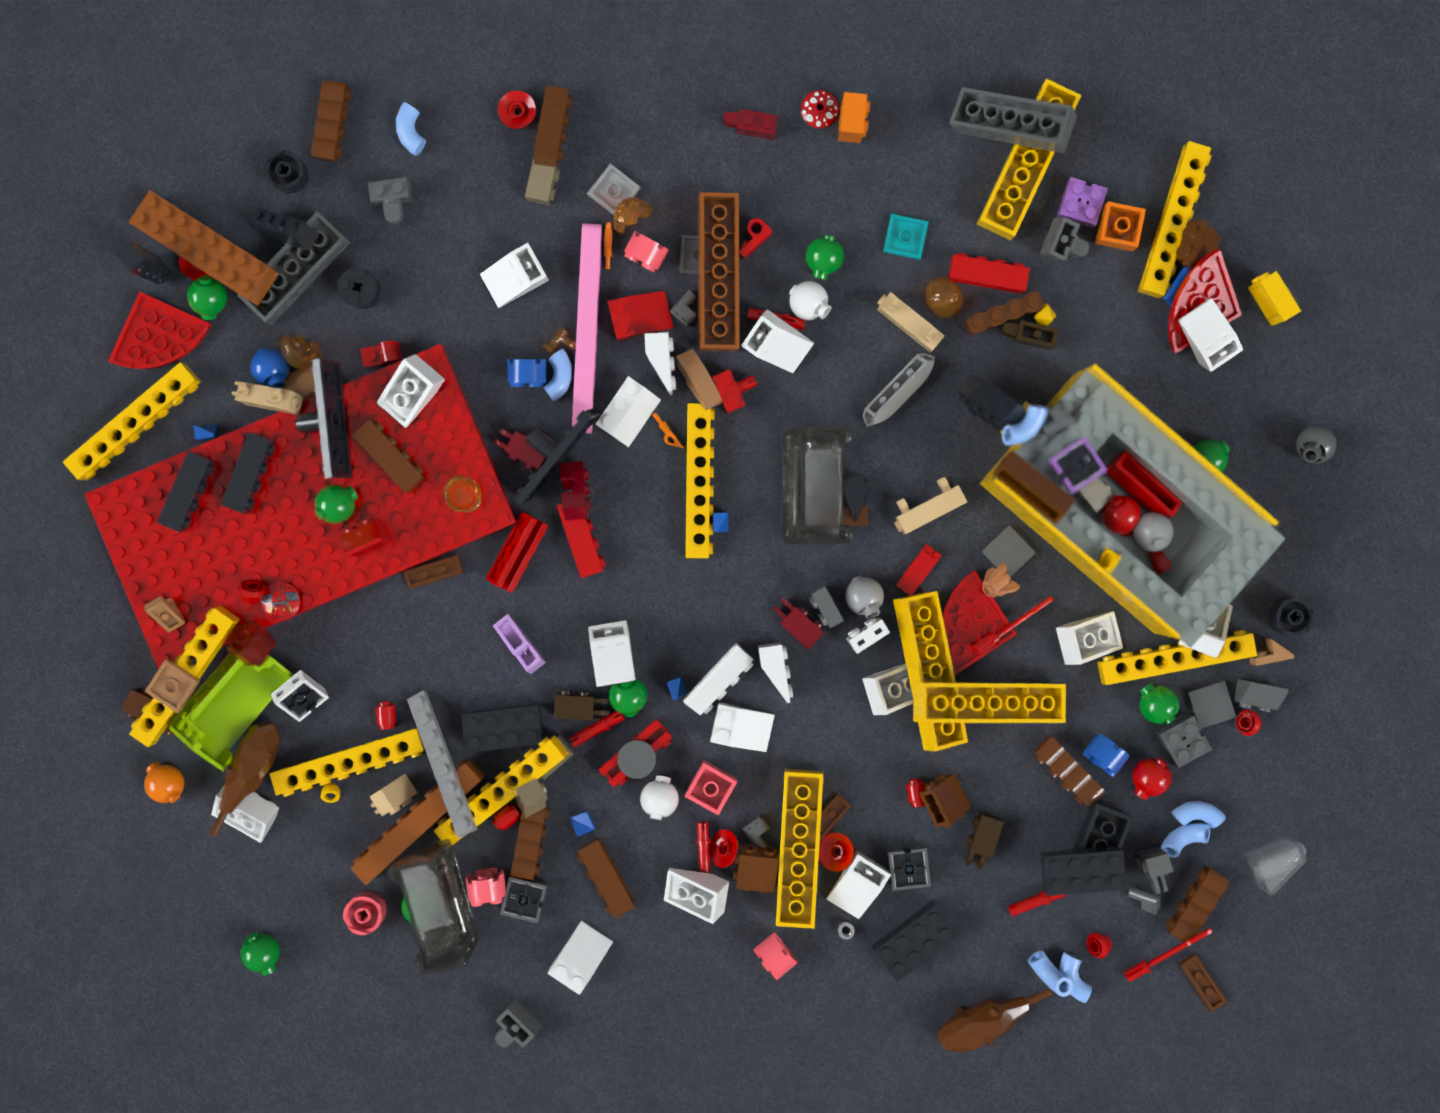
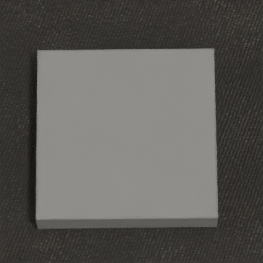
[587,163,641,218]

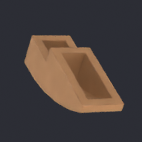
[676,349,722,410]

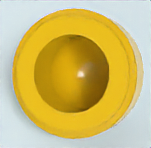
[321,783,340,803]

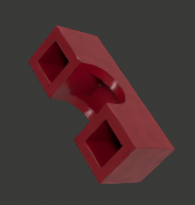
[560,461,591,521]

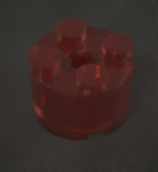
[227,620,276,666]

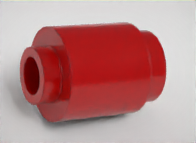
[375,701,396,730]
[905,778,925,807]
[492,803,521,831]

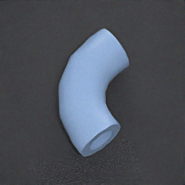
[396,102,426,156]
[544,349,572,402]
[1002,404,1048,445]
[1171,800,1226,828]
[1161,823,1210,858]
[1028,951,1073,997]
[1059,952,1092,1003]

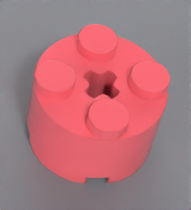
[624,231,669,272]
[465,868,506,907]
[343,891,387,935]
[753,932,798,980]

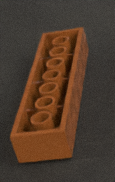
[129,190,279,306]
[698,192,739,351]
[350,758,486,885]

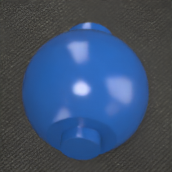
[250,348,290,389]

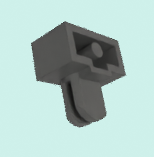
[368,177,413,224]
[1040,217,1089,261]
[1135,846,1173,895]
[495,999,542,1048]

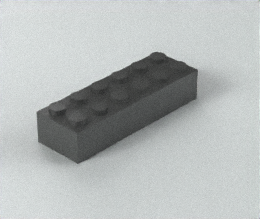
[949,87,1077,153]
[237,211,351,325]

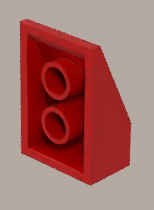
[608,291,674,342]

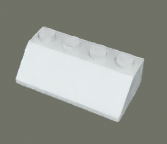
[683,643,753,715]

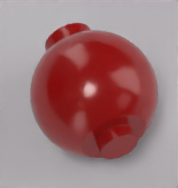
[1101,495,1141,537]
[1132,757,1172,800]

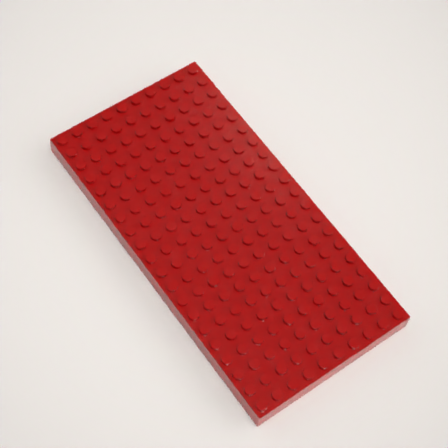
[84,344,517,670]

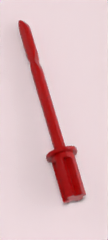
[972,596,1054,655]
[1124,928,1213,982]

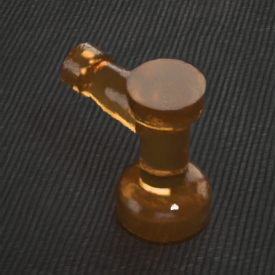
[542,326,576,355]

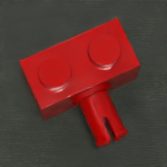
[712,369,758,414]

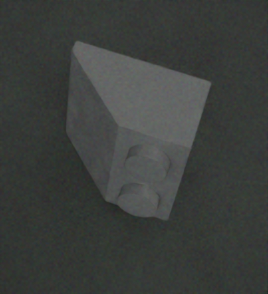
[1234,679,1289,712]

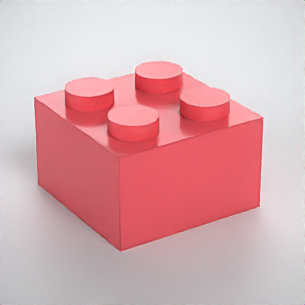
[685,760,737,815]

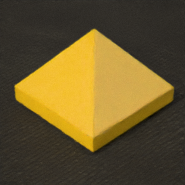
[1033,303,1056,326]
[1097,547,1122,573]

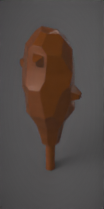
[209,721,282,837]
[937,988,1053,1053]

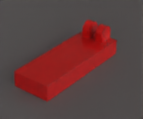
[895,544,942,596]

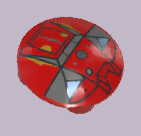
[261,582,300,621]

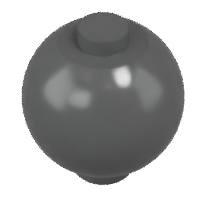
[1296,426,1337,464]

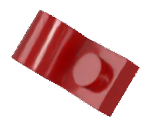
[739,218,773,260]
[360,341,403,368]

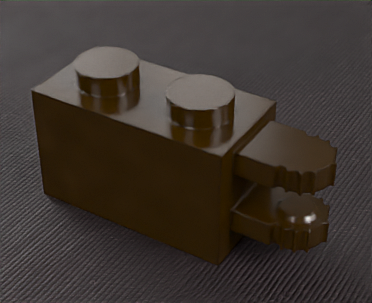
[1000,320,1059,351]
[554,690,610,720]
[965,812,1004,870]

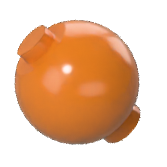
[144,762,185,803]

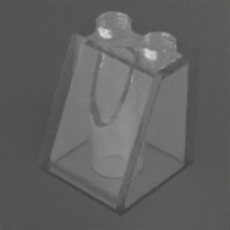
[1244,835,1307,896]

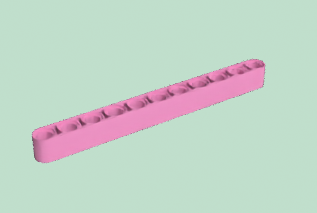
[572,223,602,434]

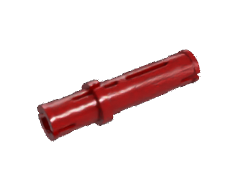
[747,307,805,331]
[569,711,625,747]
[696,821,711,874]
[1007,890,1066,917]

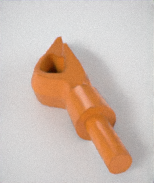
[603,222,612,269]
[652,412,685,449]

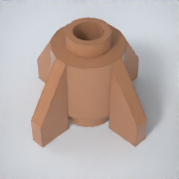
[982,563,1020,598]

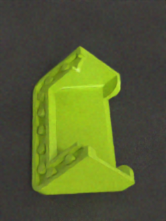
[169,638,294,771]

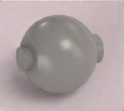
[1133,513,1174,552]
[845,576,884,619]

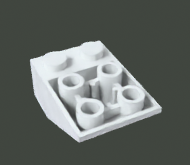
[480,243,549,308]
[1178,298,1243,372]
[741,309,814,373]
[645,332,676,395]
[588,620,635,687]
[758,642,793,703]
[826,850,891,919]

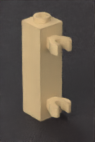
[877,292,945,353]
[232,381,304,415]
[894,477,967,534]

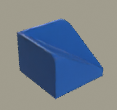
[194,424,220,441]
[713,513,728,532]
[667,676,687,700]
[570,809,596,837]

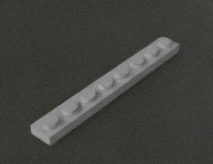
[407,691,477,838]

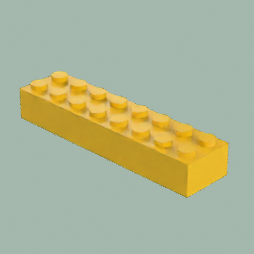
[977,79,1081,241]
[893,591,968,751]
[913,682,1066,723]
[776,769,823,929]

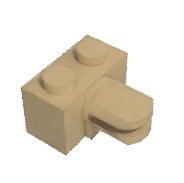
[370,774,417,816]

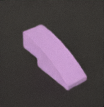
[493,614,546,674]

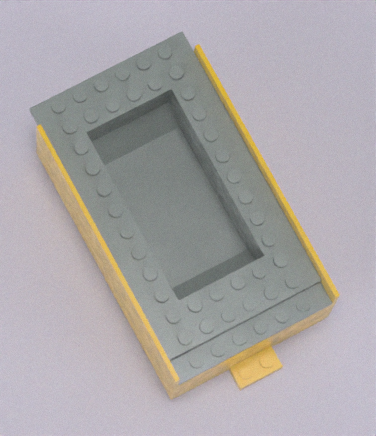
[980,364,1286,648]

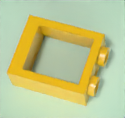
[1247,271,1301,326]

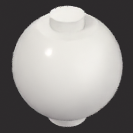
[789,281,831,320]
[640,776,679,820]

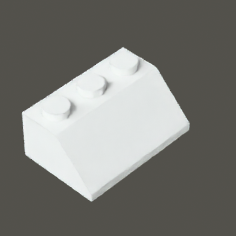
[596,376,661,447]
[211,785,279,843]

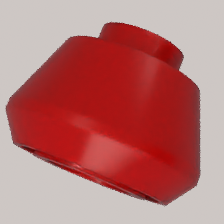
[238,579,266,604]
[1236,710,1262,736]
[1086,933,1112,959]

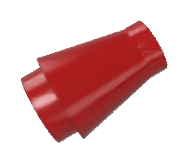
[1148,550,1172,575]

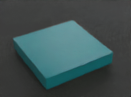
[883,214,929,260]

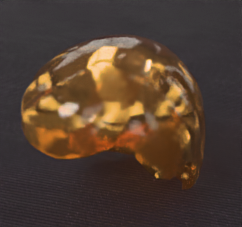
[613,197,653,234]
[925,277,964,319]
[280,334,323,368]
[443,474,482,513]

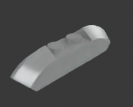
[863,353,935,427]

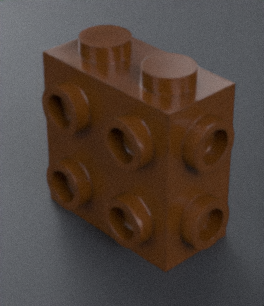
[1176,220,1222,269]
[919,773,971,828]
[732,845,779,893]

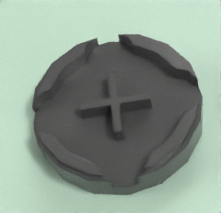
[618,740,656,779]

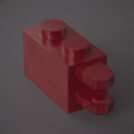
[723,109,778,140]
[493,429,546,471]
[772,597,824,650]

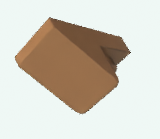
[144,596,185,633]
[1249,638,1294,666]

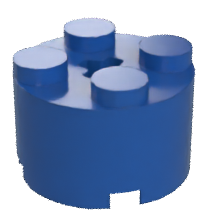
[507,359,546,387]
[1082,733,1129,778]

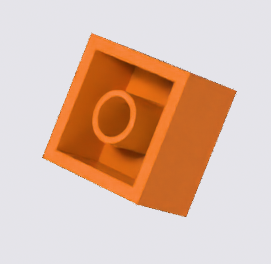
[838,92,870,143]
[1095,202,1146,251]

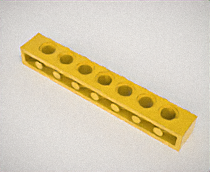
[1138,141,1211,298]
[63,362,201,480]
[686,404,715,558]
[129,606,240,748]
[1097,630,1257,685]
[270,728,425,797]
[434,736,569,848]

